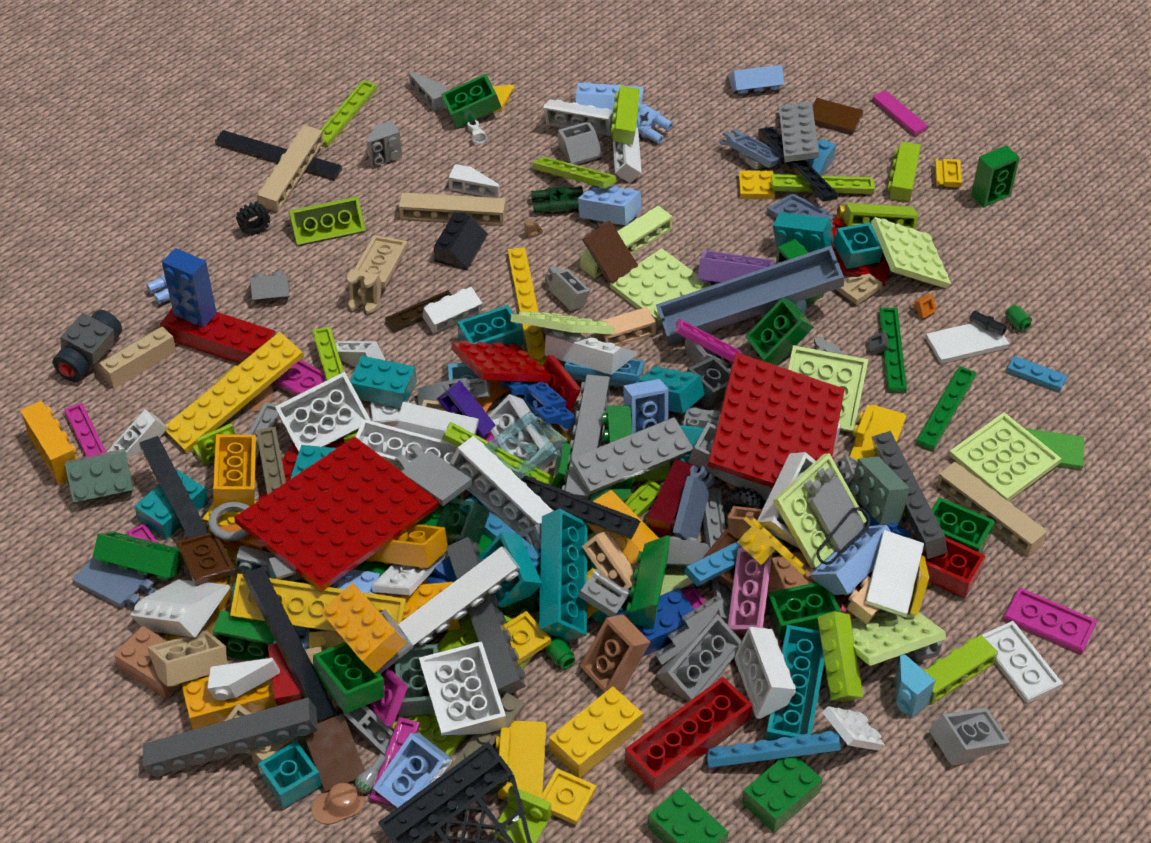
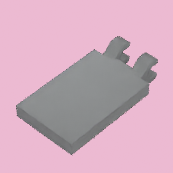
[395,444,472,506]
[804,468,865,550]

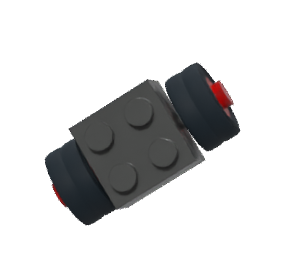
[52,310,122,382]

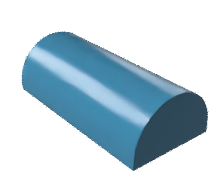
[564,359,645,388]

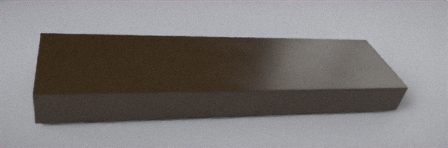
[385,290,452,333]

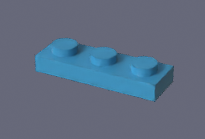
[1006,356,1067,393]

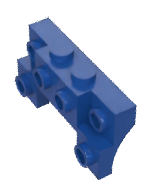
[501,380,576,429]

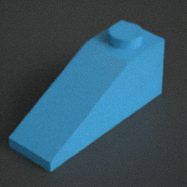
[807,139,836,176]

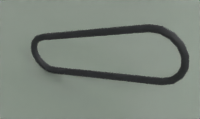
[816,507,871,565]

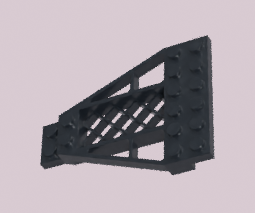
[378,742,532,843]

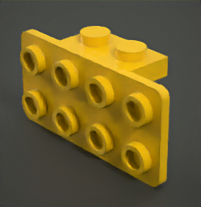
[850,405,906,460]
[737,516,806,576]
[496,721,546,799]

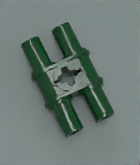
[531,185,583,214]

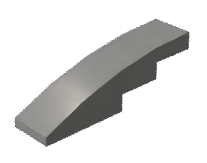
[654,596,723,665]

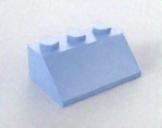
[727,65,784,94]

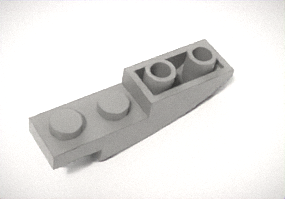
[418,378,490,406]

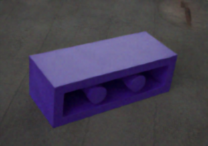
[437,380,496,438]

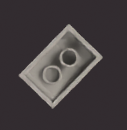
[929,708,1010,766]

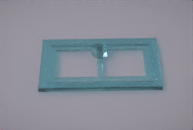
[484,411,568,479]

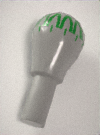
[355,753,387,793]

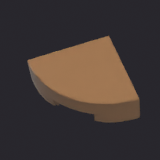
[524,221,543,238]

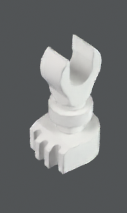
[467,120,487,145]

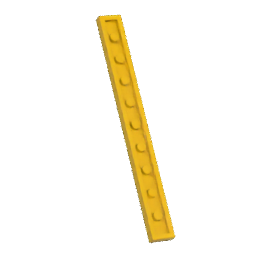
[508,247,548,367]

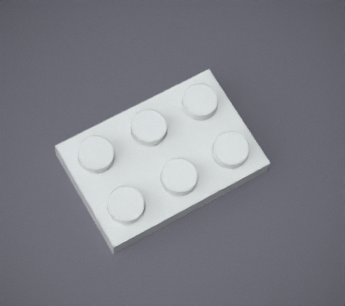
[822,706,885,751]

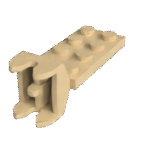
[347,235,408,314]

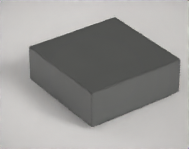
[868,332,889,355]

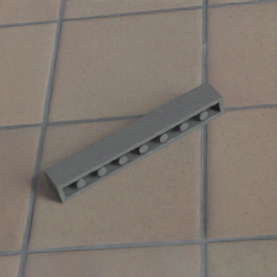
[872,431,947,559]
[446,537,526,697]
[143,698,318,777]

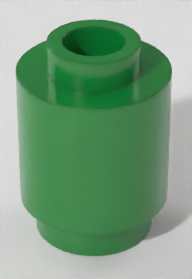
[1005,305,1032,331]
[546,638,575,670]

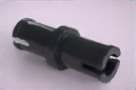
[969,310,1007,336]

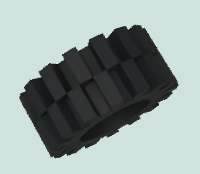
[236,202,270,236]
[725,487,764,513]

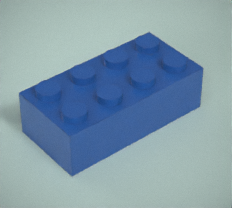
[162,248,217,328]
[615,588,694,657]

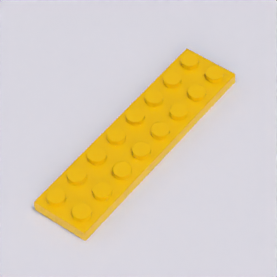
[165,332,304,453]
[230,574,406,632]

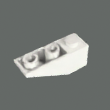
[107,409,168,458]

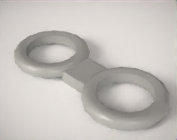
[208,502,250,541]

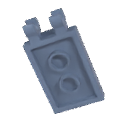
[719,129,785,168]
[767,193,834,228]
[673,465,715,540]
[72,558,155,609]

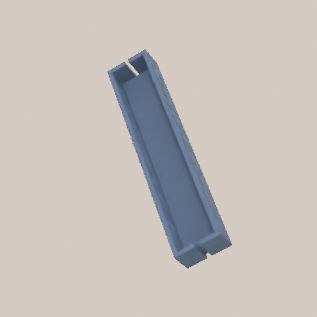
[656,246,844,345]

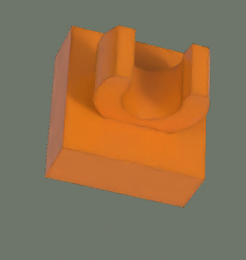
[912,294,937,318]

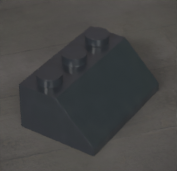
[434,212,488,270]

